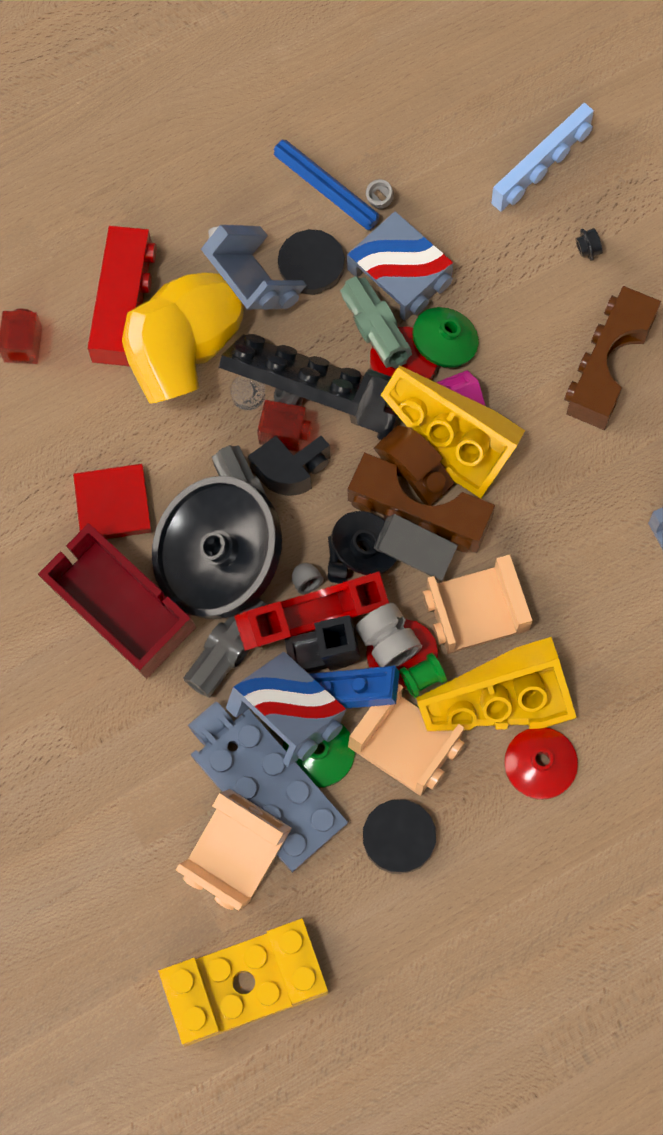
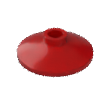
[504,727,578,800]

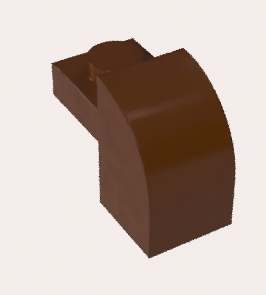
[373,425,455,505]

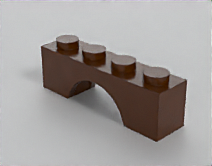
[564,286,661,430]
[347,452,495,553]

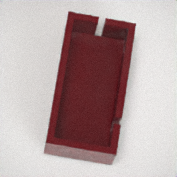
[38,523,197,679]

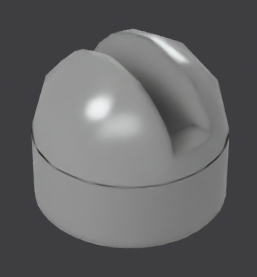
[366,179,394,209]
[292,563,323,594]

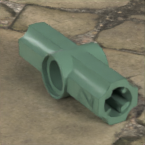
[340,276,412,369]

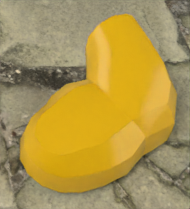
[122,273,244,404]

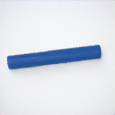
[273,139,379,230]

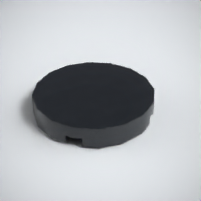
[278,229,345,295]
[363,799,436,874]

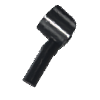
[328,535,348,584]

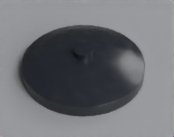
[152,476,282,619]

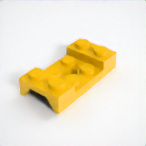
[158,918,328,1047]

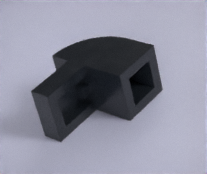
[248,436,330,496]
[284,615,360,673]

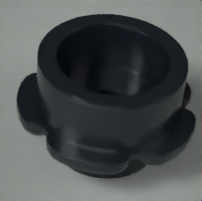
[575,228,603,261]

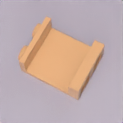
[422,555,532,654]
[348,684,465,796]
[176,789,292,911]

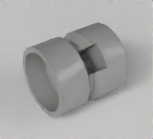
[355,603,422,667]

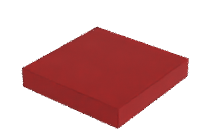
[73,464,152,539]

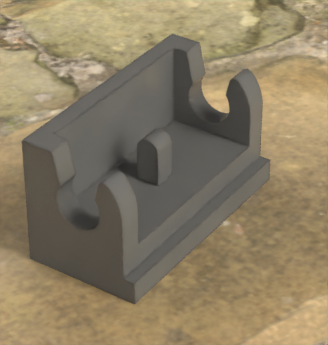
[374,514,458,582]

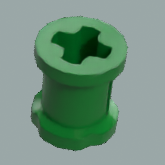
[399,653,447,699]

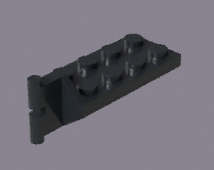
[219,334,397,440]

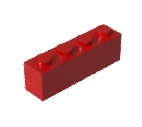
[87,225,157,366]

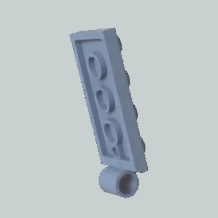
[188,701,348,873]

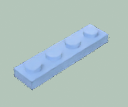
[491,103,594,212]

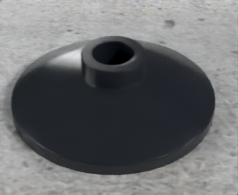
[331,511,397,575]

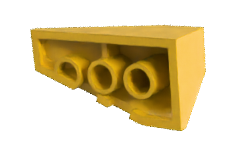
[381,365,525,499]
[416,637,577,731]

